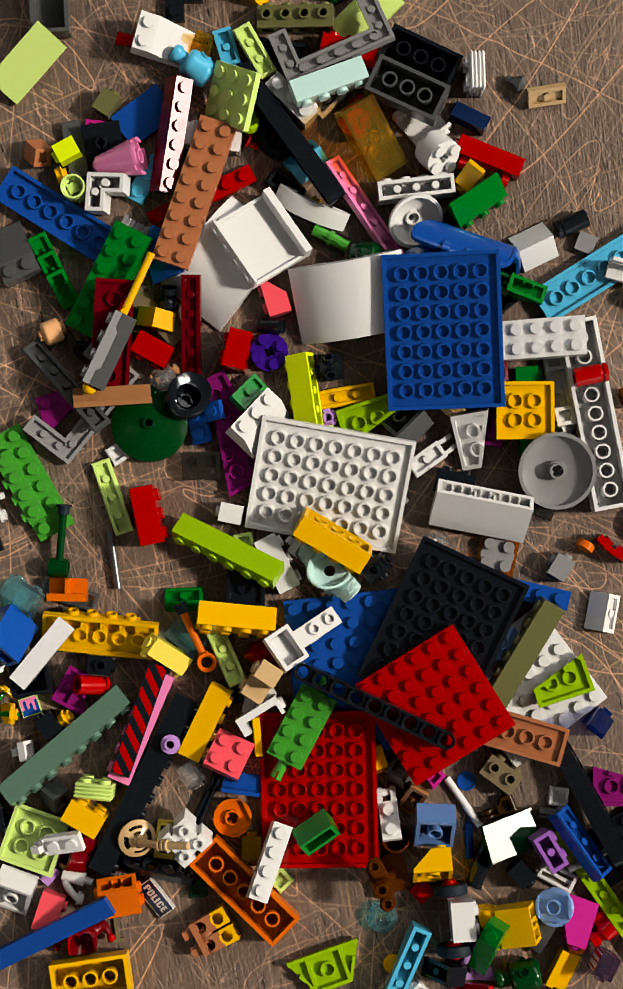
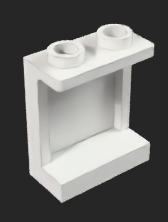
[235,694,287,738]

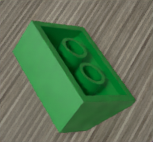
[446,172,508,230]

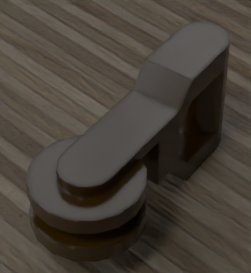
[479,794,519,821]

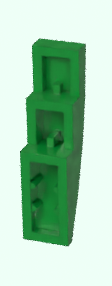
[27,230,78,310]
[501,272,548,305]

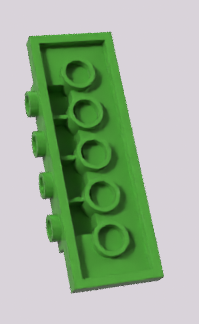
[0,423,75,542]

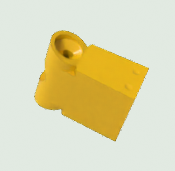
[477,900,542,950]

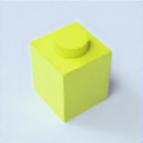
[51,135,83,167]

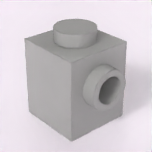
[545,551,575,582]

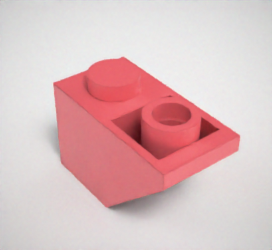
[257,281,292,318]

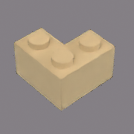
[238,659,284,705]

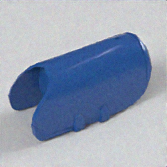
[404,220,521,275]

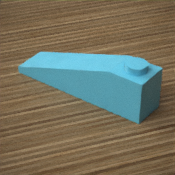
[385,920,432,989]

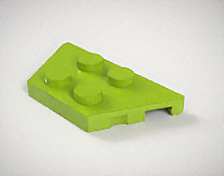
[286,937,358,989]

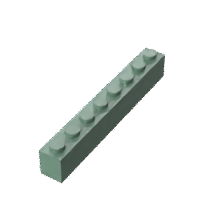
[0,685,134,806]

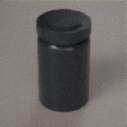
[552,209,590,239]

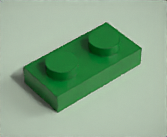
[229,373,267,412]

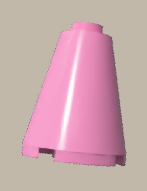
[92,137,148,176]

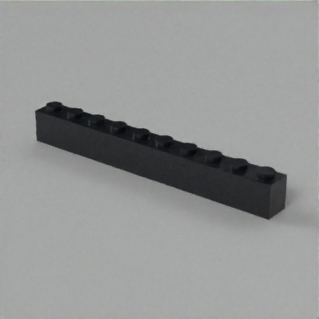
[88,691,199,877]

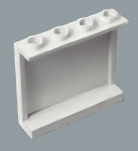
[210,187,313,289]

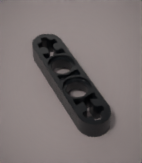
[123,855,197,885]

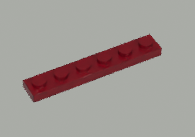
[181,275,202,375]

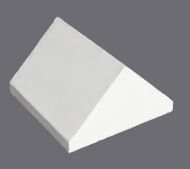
[508,222,559,273]

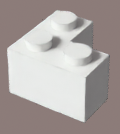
[85,172,131,215]

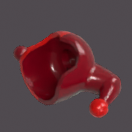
[52,920,116,956]

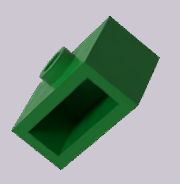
[292,808,340,856]

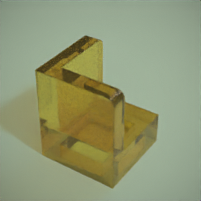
[190,30,215,57]

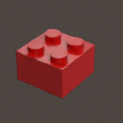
[219,327,254,374]

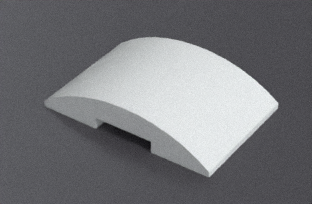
[160,196,253,332]
[288,249,402,344]

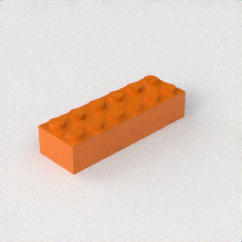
[189,833,300,947]

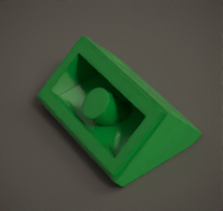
[164,587,203,612]

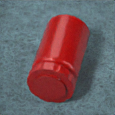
[572,362,609,387]
[72,675,111,695]

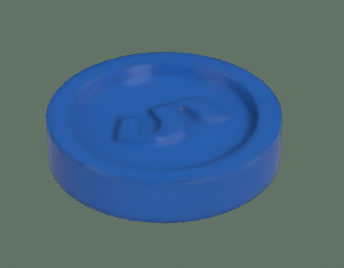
[457,771,476,791]

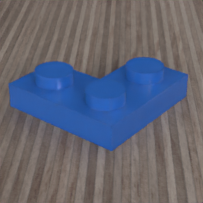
[188,400,225,445]

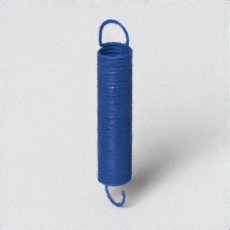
[464,816,473,866]

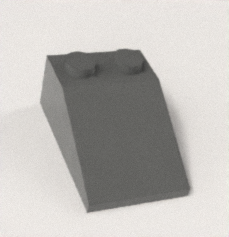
[0,221,44,288]

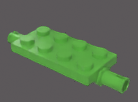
[267,675,337,781]

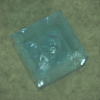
[0,574,44,620]

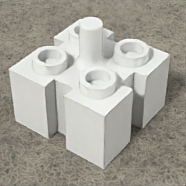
[157,808,213,868]

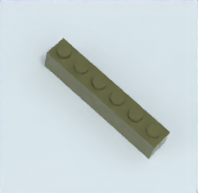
[489,596,565,708]

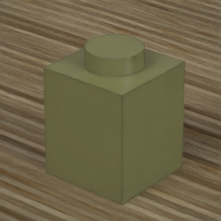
[92,87,122,121]

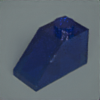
[581,706,614,739]

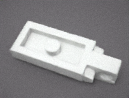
[30,830,86,856]

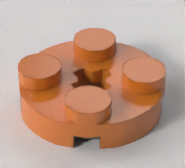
[213,798,252,837]

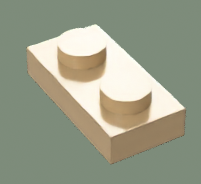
[527,82,566,109]

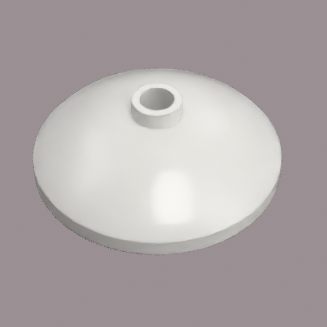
[388,193,443,248]

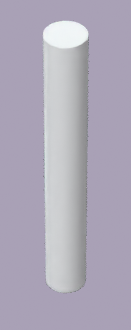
[444,776,483,828]

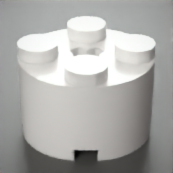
[415,130,461,175]

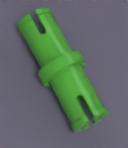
[311,224,350,252]

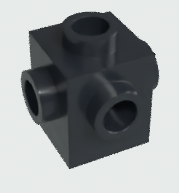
[315,352,344,382]
[361,551,393,584]

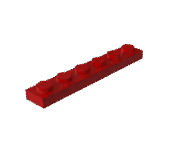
[146,164,257,229]

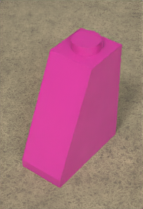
[562,893,599,951]

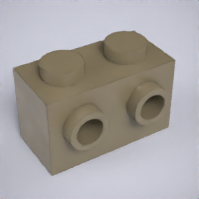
[477,752,524,796]

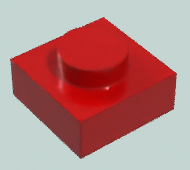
[408,882,433,905]

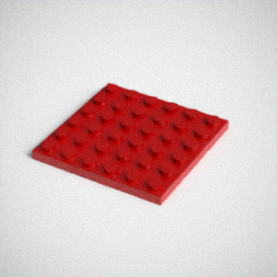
[355,624,516,786]

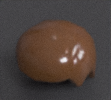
[381,824,411,853]

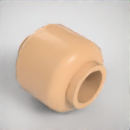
[37,318,67,346]

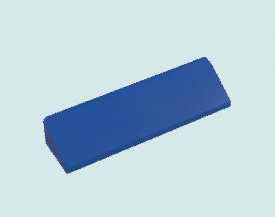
[548,804,613,882]

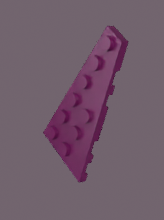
[206,370,256,498]

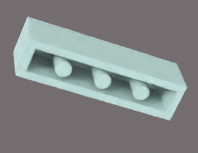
[288,55,369,108]

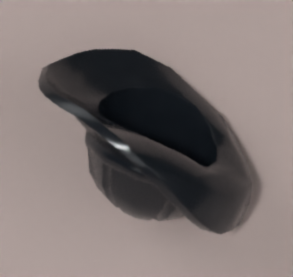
[165,371,212,420]

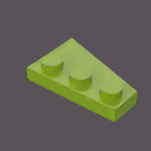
[335,393,396,433]
[533,653,595,709]

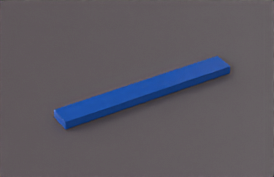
[0,896,116,970]

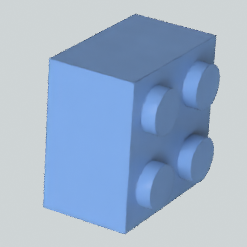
[414,803,456,848]

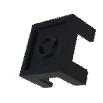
[226,568,265,606]

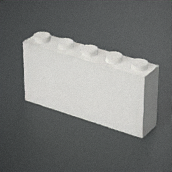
[429,479,534,543]

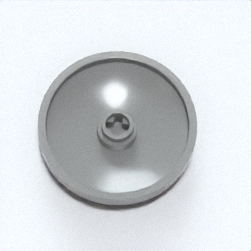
[518,432,597,510]

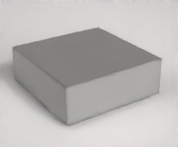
[573,231,598,255]

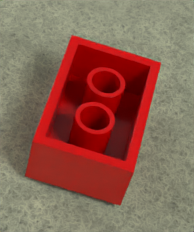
[129,484,169,547]

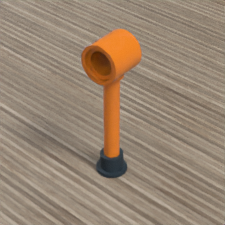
[172,601,217,672]

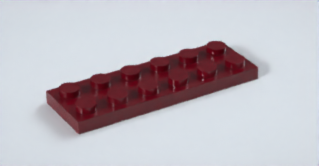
[91,277,134,387]

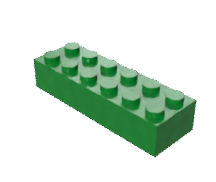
[65,220,154,338]

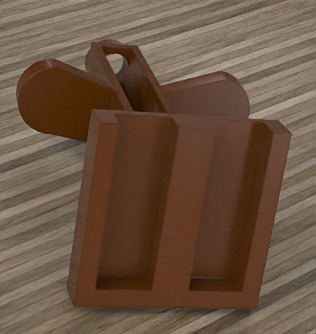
[366,852,413,912]

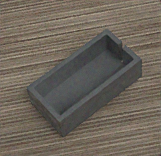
[29,0,72,39]

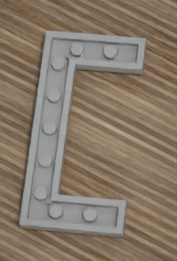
[268,0,395,84]
[23,342,139,465]

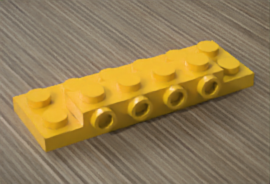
[42,607,159,660]

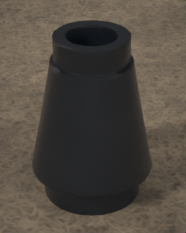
[257,316,286,335]

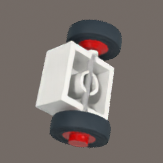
[432,879,480,960]

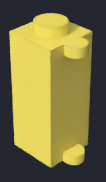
[140,632,193,678]

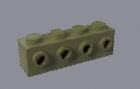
[257,1,335,34]

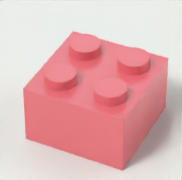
[202,728,255,783]

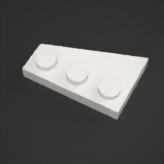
[450,408,489,470]

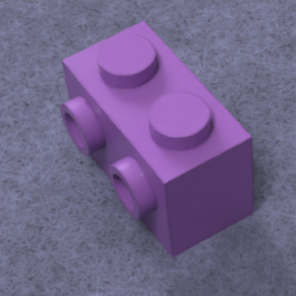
[527,827,569,874]

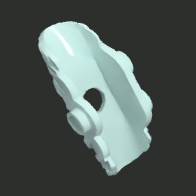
[298,543,361,602]

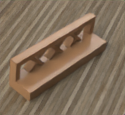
[72,384,152,408]

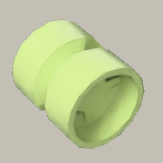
[60,174,86,204]

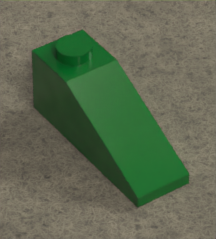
[467,916,510,976]

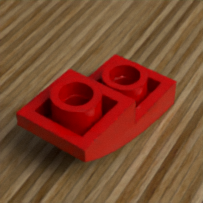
[594,534,623,562]

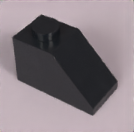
[421,956,468,987]

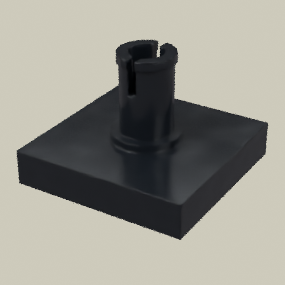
[81,120,122,164]

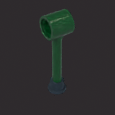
[47,504,72,578]

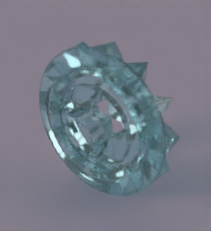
[366,901,398,933]

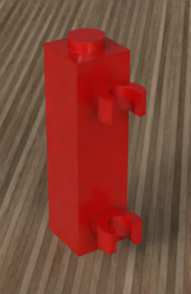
[455,133,526,188]

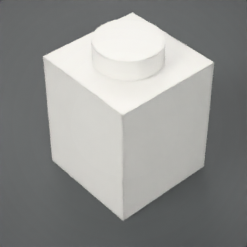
[215,502,245,526]

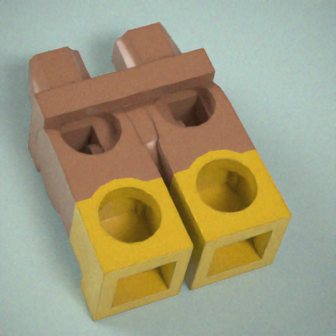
[181,902,241,958]

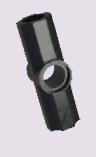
[465,838,492,890]

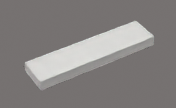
[9,617,75,690]

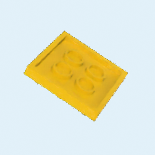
[496,381,555,440]

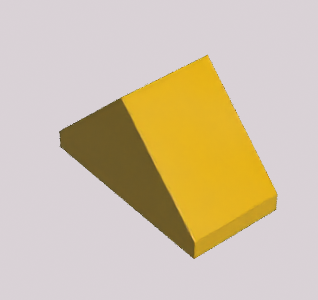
[135,306,177,332]

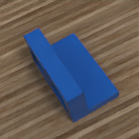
[221,772,261,797]

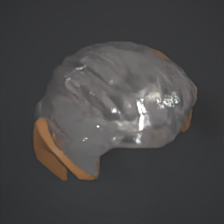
[149,363,180,391]

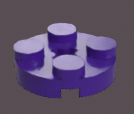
[250,333,289,372]

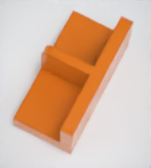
[46,578,88,602]

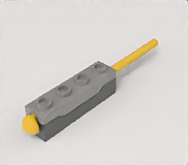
[80,251,155,395]

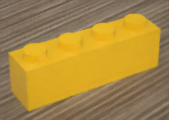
[178,680,234,763]

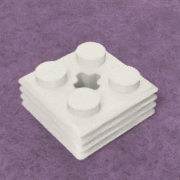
[462,50,486,98]

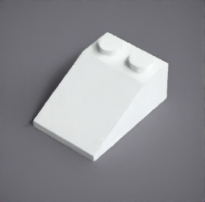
[130,10,194,68]

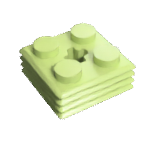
[73,774,118,802]

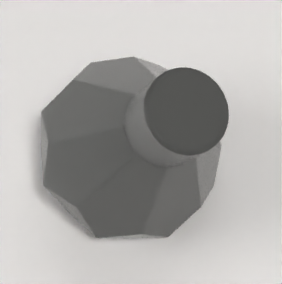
[505,75,526,94]

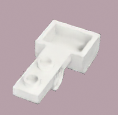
[262,606,342,674]

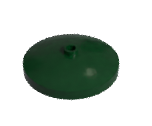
[111,386,188,462]

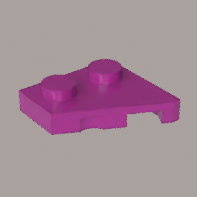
[51,665,87,715]

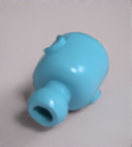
[169,44,215,87]

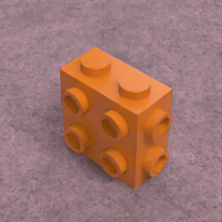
[93,873,145,919]

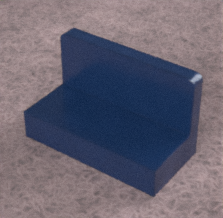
[448,101,491,136]

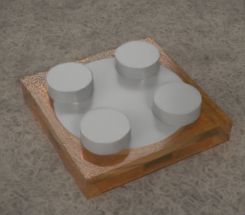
[476,535,519,577]

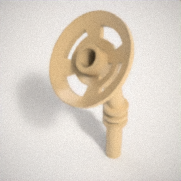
[118,819,190,857]

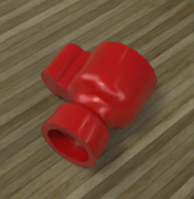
[589,910,619,948]

